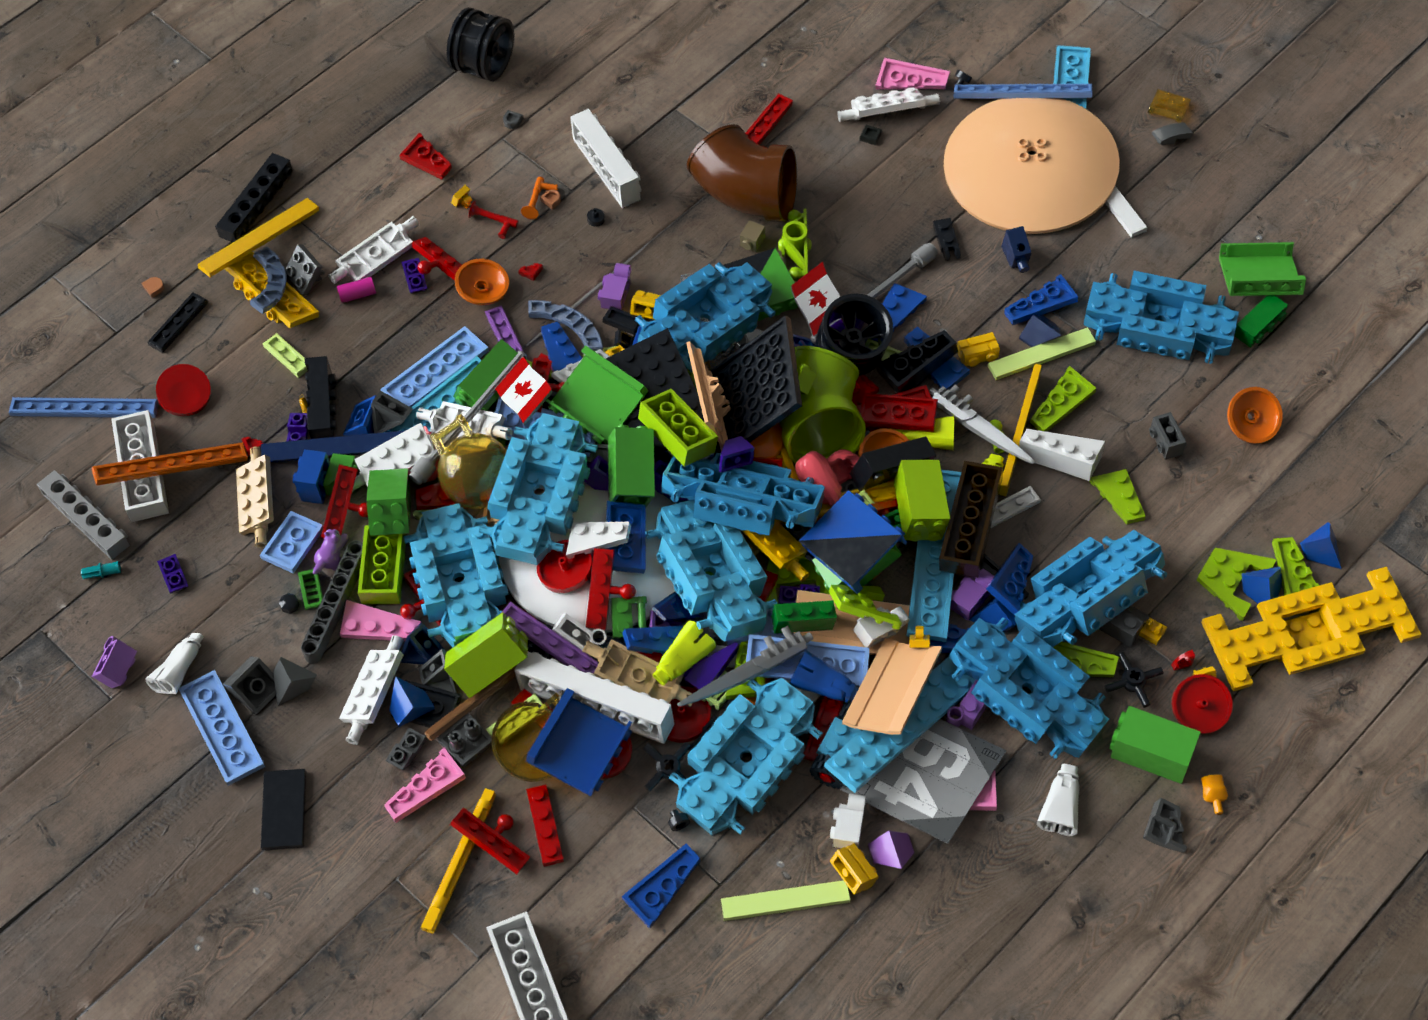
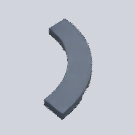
[250,246,287,314]
[528,300,603,351]

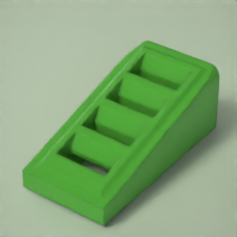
[298,569,323,610]

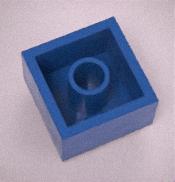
[293,449,330,504]

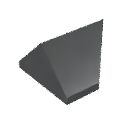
[371,391,413,433]
[419,649,456,693]
[273,657,317,706]

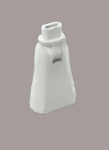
[145,633,204,694]
[1037,764,1079,836]

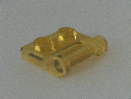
[1148,89,1191,123]

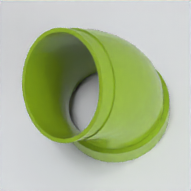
[780,346,866,464]

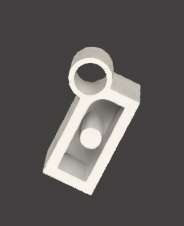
[853,606,910,648]
[552,613,606,651]
[830,793,866,848]

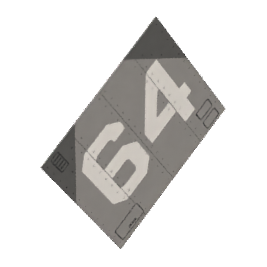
[840,719,1006,844]

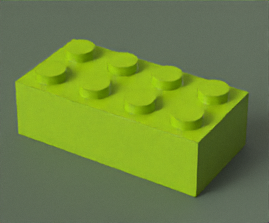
[638,388,718,467]
[358,525,406,604]

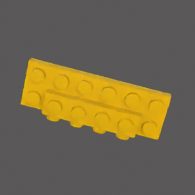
[225,252,319,328]

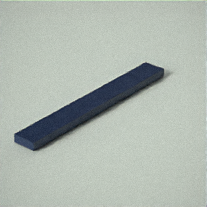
[261,430,406,463]

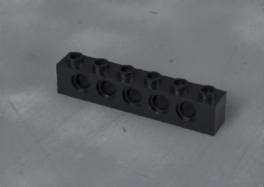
[215,153,293,243]

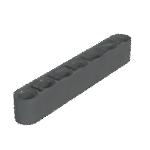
[301,540,363,664]

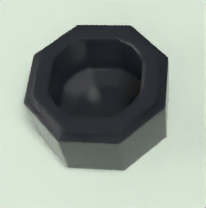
[279,593,300,614]

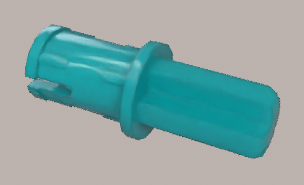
[81,561,121,580]

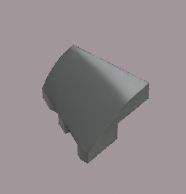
[1143,798,1187,853]

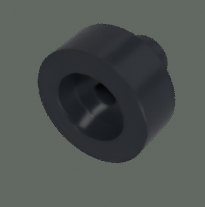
[955,70,972,85]
[587,208,605,227]
[668,809,690,831]

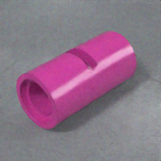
[336,277,376,303]

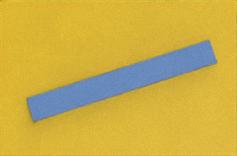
[954,84,1092,99]
[9,397,159,418]

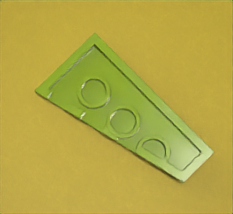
[1030,366,1097,432]
[1272,537,1319,595]
[1053,641,1119,677]

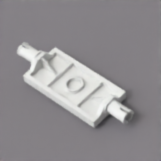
[837,88,940,122]
[328,216,419,284]
[416,401,513,450]
[352,423,448,492]
[339,635,404,745]

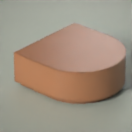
[540,190,561,210]
[141,277,164,298]

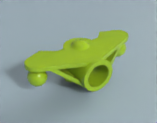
[778,208,812,281]

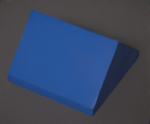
[343,395,376,436]

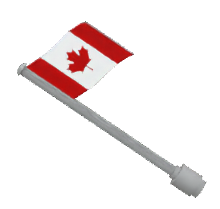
[791,243,938,345]
[408,351,553,485]

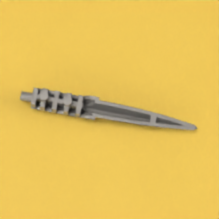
[929,385,1035,464]
[677,626,814,706]

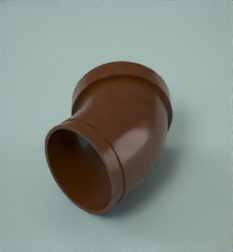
[687,124,797,222]

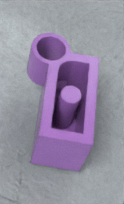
[598,263,631,310]
[950,569,994,621]
[92,636,137,688]
[946,680,987,730]

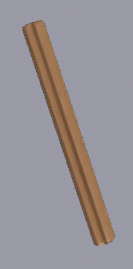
[425,665,517,741]

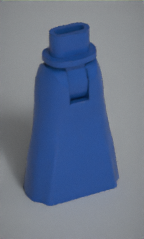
[789,650,859,703]

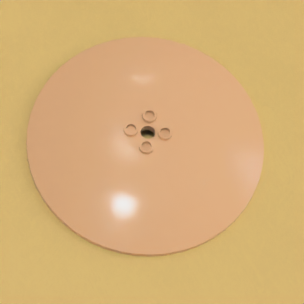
[944,98,1120,234]

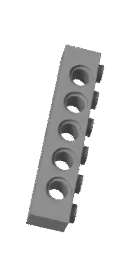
[37,470,130,560]

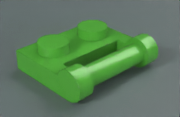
[610,596,647,639]

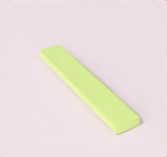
[988,327,1096,380]
[721,880,850,921]

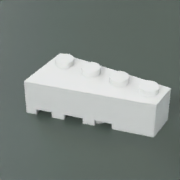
[1019,429,1105,481]

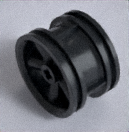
[446,7,514,82]
[815,293,893,376]

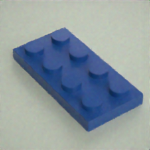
[606,501,646,574]

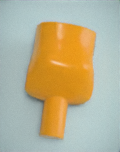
[1201,774,1228,815]

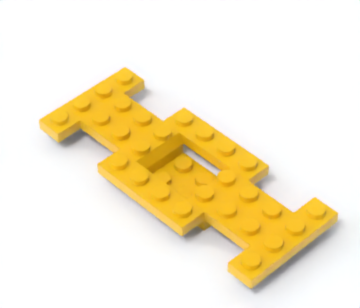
[1201,566,1421,691]

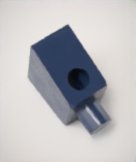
[1001,226,1032,273]

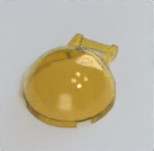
[429,414,506,509]
[491,692,560,782]

